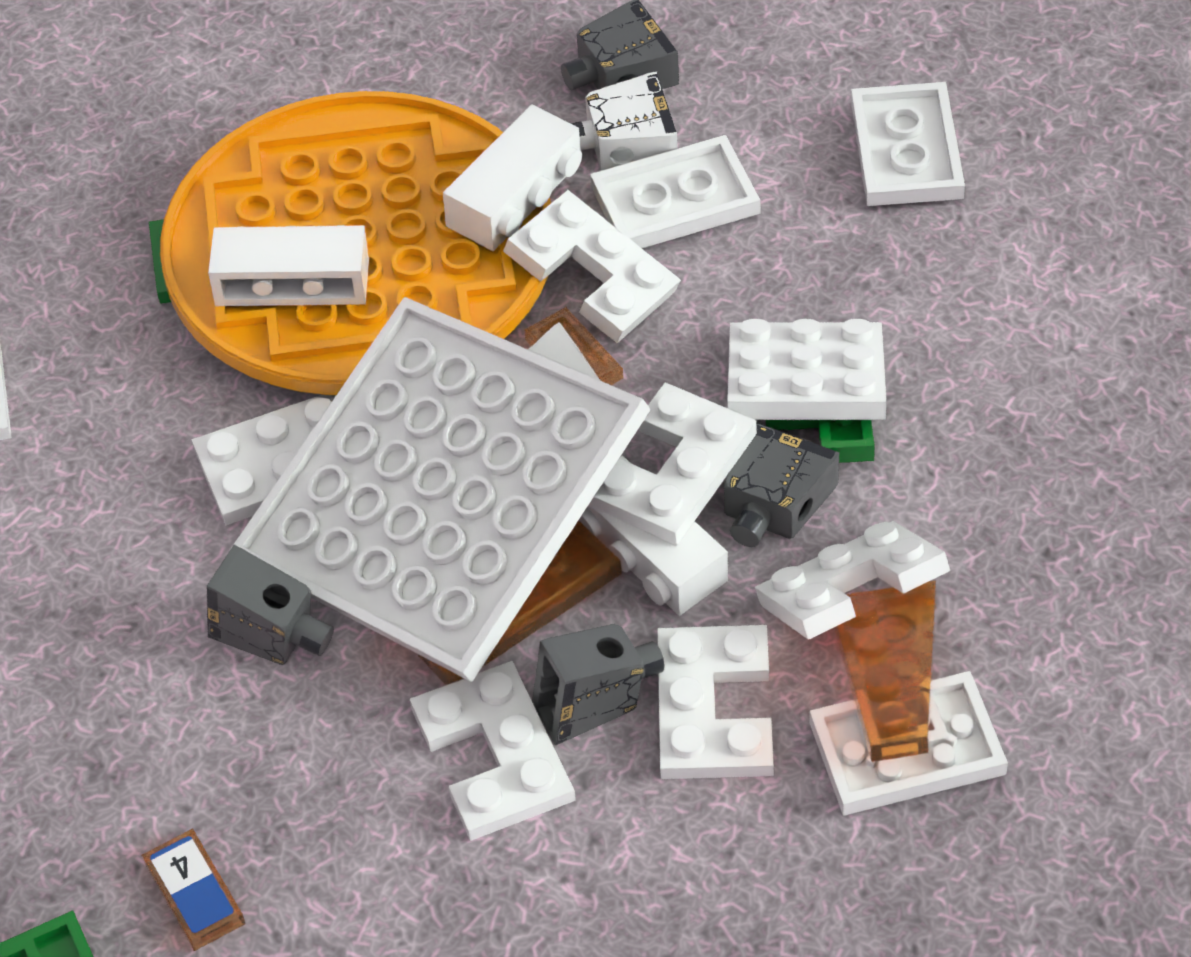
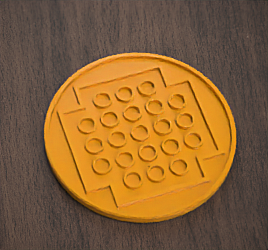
[160,91,551,395]

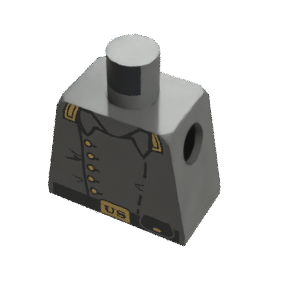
[561,0,679,91]
[724,422,840,547]
[207,545,334,665]
[532,624,665,746]

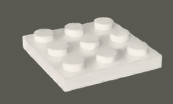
[728,319,886,420]

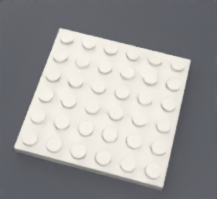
[229,297,651,682]

